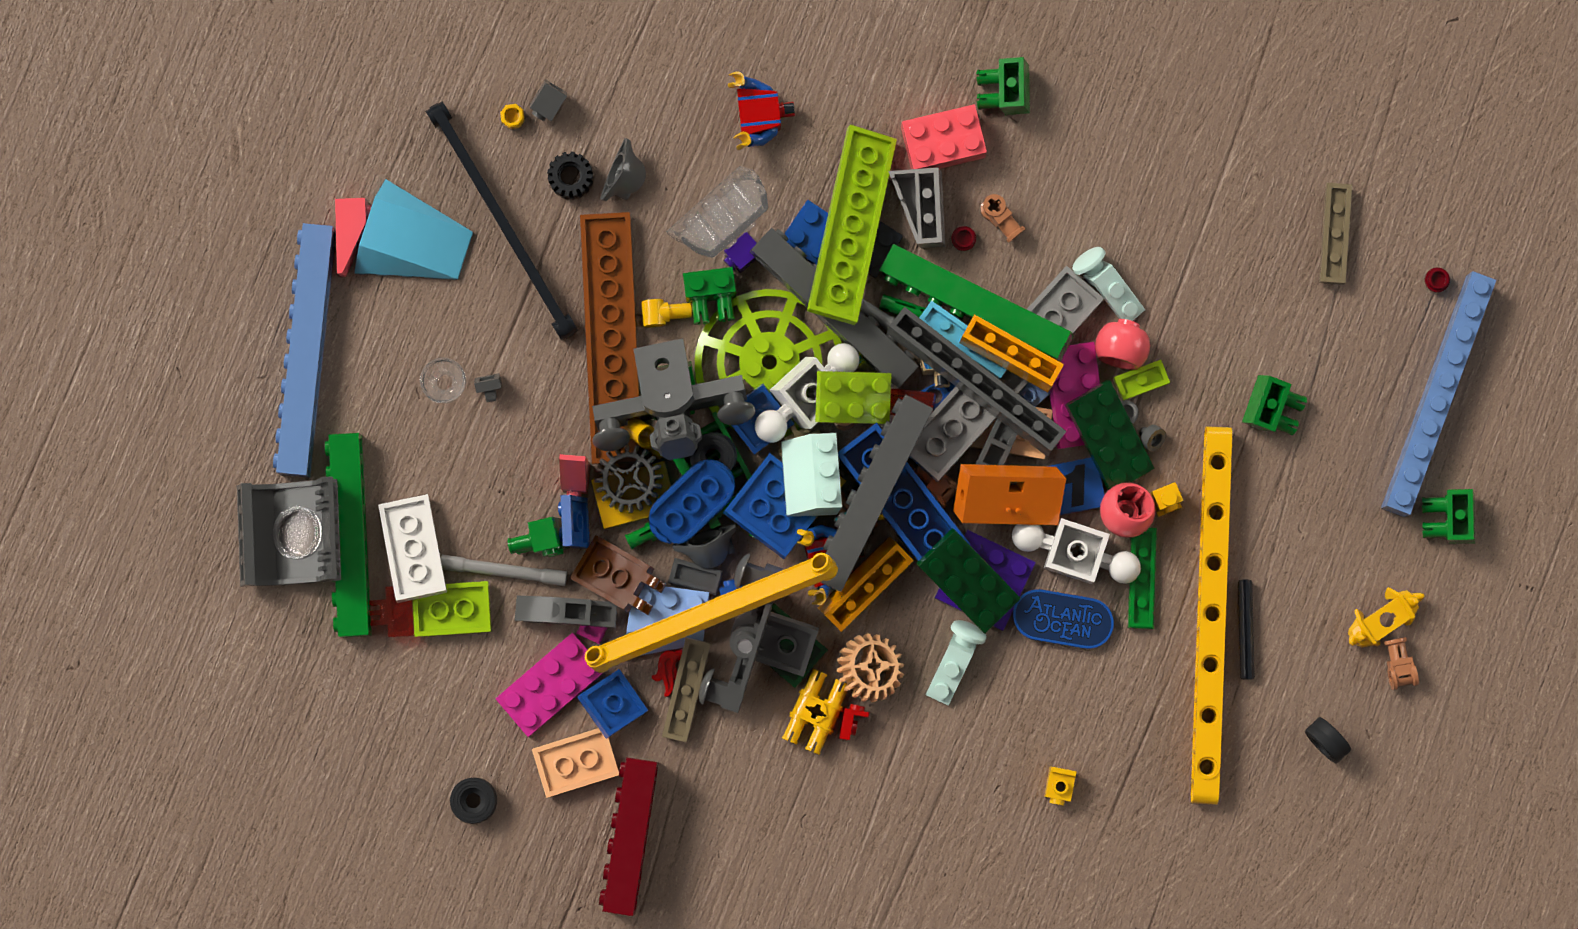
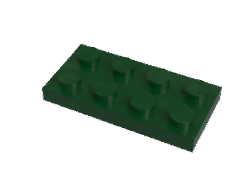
[1065,380,1155,490]
[916,528,1021,634]

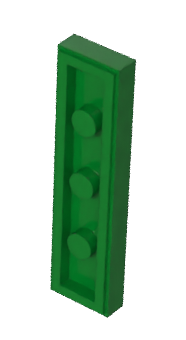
[1127,527,1157,629]

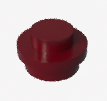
[951,226,976,251]
[1424,267,1450,293]

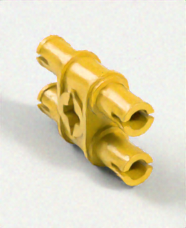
[782,669,847,755]

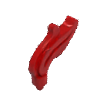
[652,649,683,697]

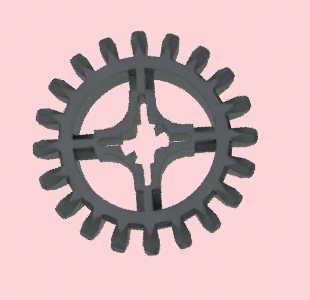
[595,444,663,513]

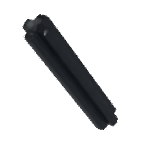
[1238,579,1255,680]

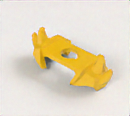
[1348,587,1425,648]

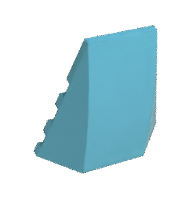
[355,179,473,280]

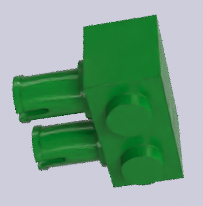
[976,57,1030,115]
[683,267,736,325]
[1242,375,1307,435]
[1422,489,1475,544]
[507,517,570,557]

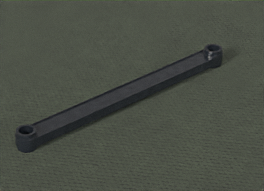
[425,101,579,341]

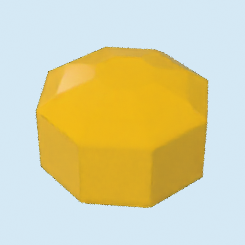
[500,104,525,129]

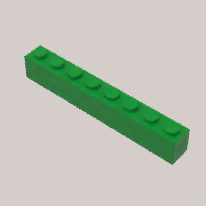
[879,244,1074,362]
[325,433,372,638]

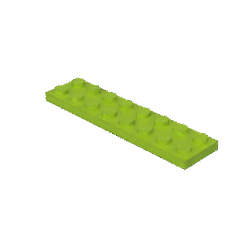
[807,124,897,325]

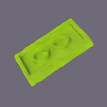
[815,371,891,424]
[413,581,492,637]

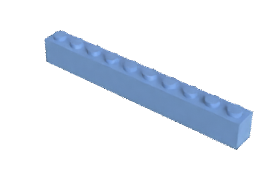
[273,223,336,478]
[1381,271,1496,517]

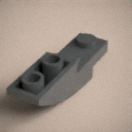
[975,419,1018,465]
[515,595,617,628]

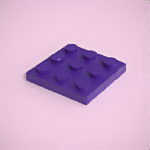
[934,530,1036,631]

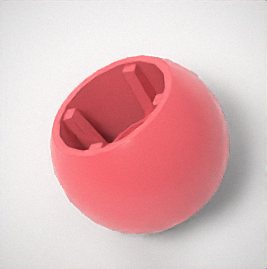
[1095,319,1150,370]
[1100,483,1155,538]

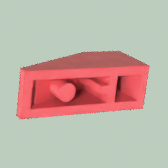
[335,198,372,277]
[559,454,590,497]

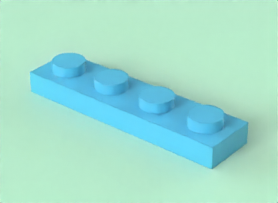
[919,301,1007,380]

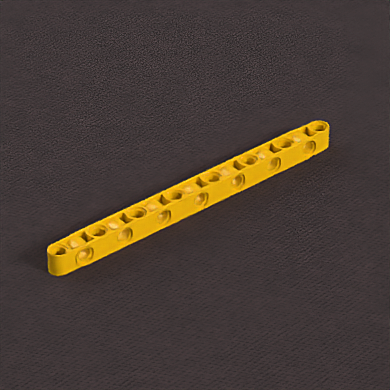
[1191,426,1232,805]

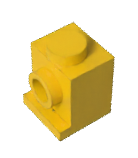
[1150,482,1183,517]
[1044,767,1077,806]

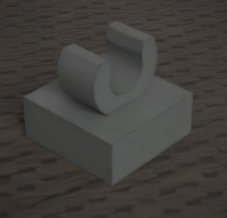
[474,373,502,402]

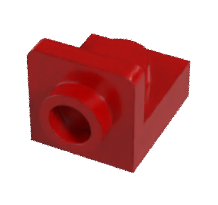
[839,704,870,740]

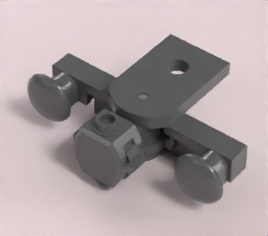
[592,338,755,460]

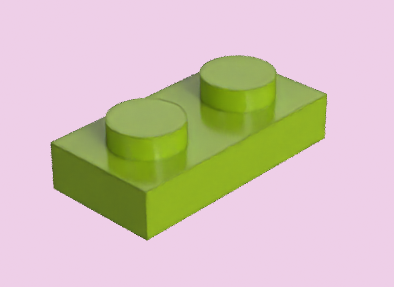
[1113,360,1170,401]

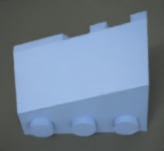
[626,584,710,656]

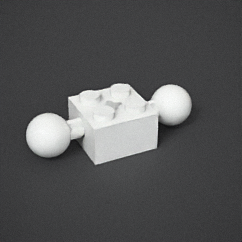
[755,343,860,443]
[1012,518,1141,584]

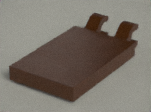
[570,535,666,615]

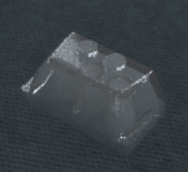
[666,166,768,258]

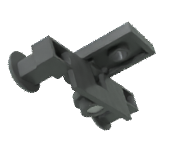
[699,554,819,713]

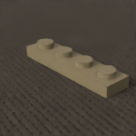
[1319,183,1352,285]
[662,637,711,743]

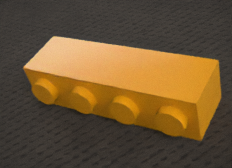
[959,314,1064,392]
[817,537,914,632]

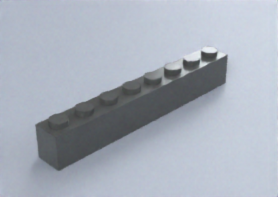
[749,228,919,390]
[887,307,1066,457]
[820,395,933,593]

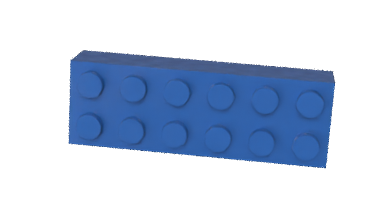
[838,423,970,562]

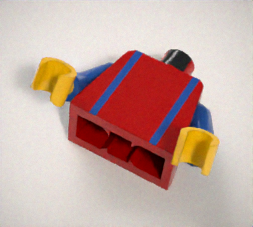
[728,71,795,150]
[797,525,864,605]

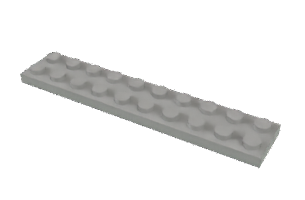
[909,266,1104,482]

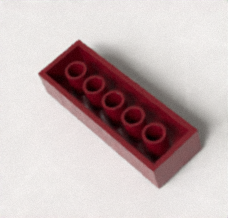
[599,757,659,916]

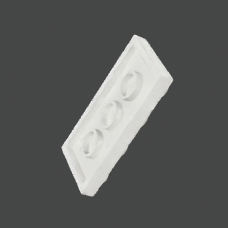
[378,494,447,603]

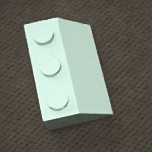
[781,433,842,516]

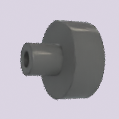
[1139,424,1166,451]

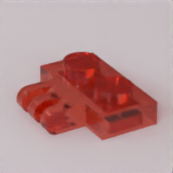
[369,586,415,638]

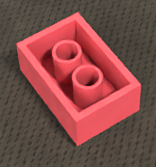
[901,104,987,169]

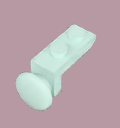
[1072,247,1145,321]
[926,620,986,706]

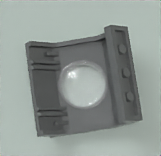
[236,477,341,587]

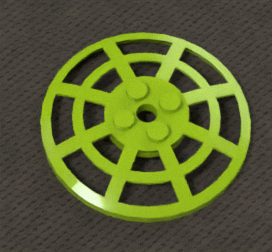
[694,289,842,438]

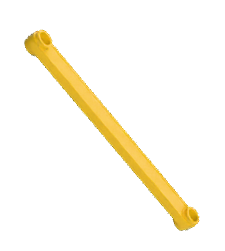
[585,553,838,673]

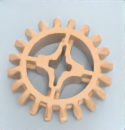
[836,633,905,702]

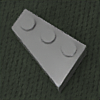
[889,167,946,249]

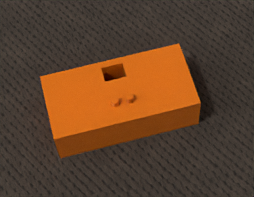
[953,464,1066,525]

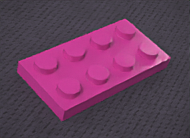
[1049,342,1100,449]
[495,632,603,737]

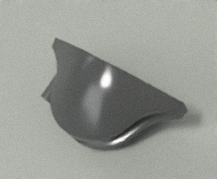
[600,138,646,201]
[672,524,736,568]

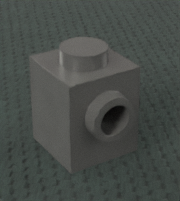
[530,79,567,121]

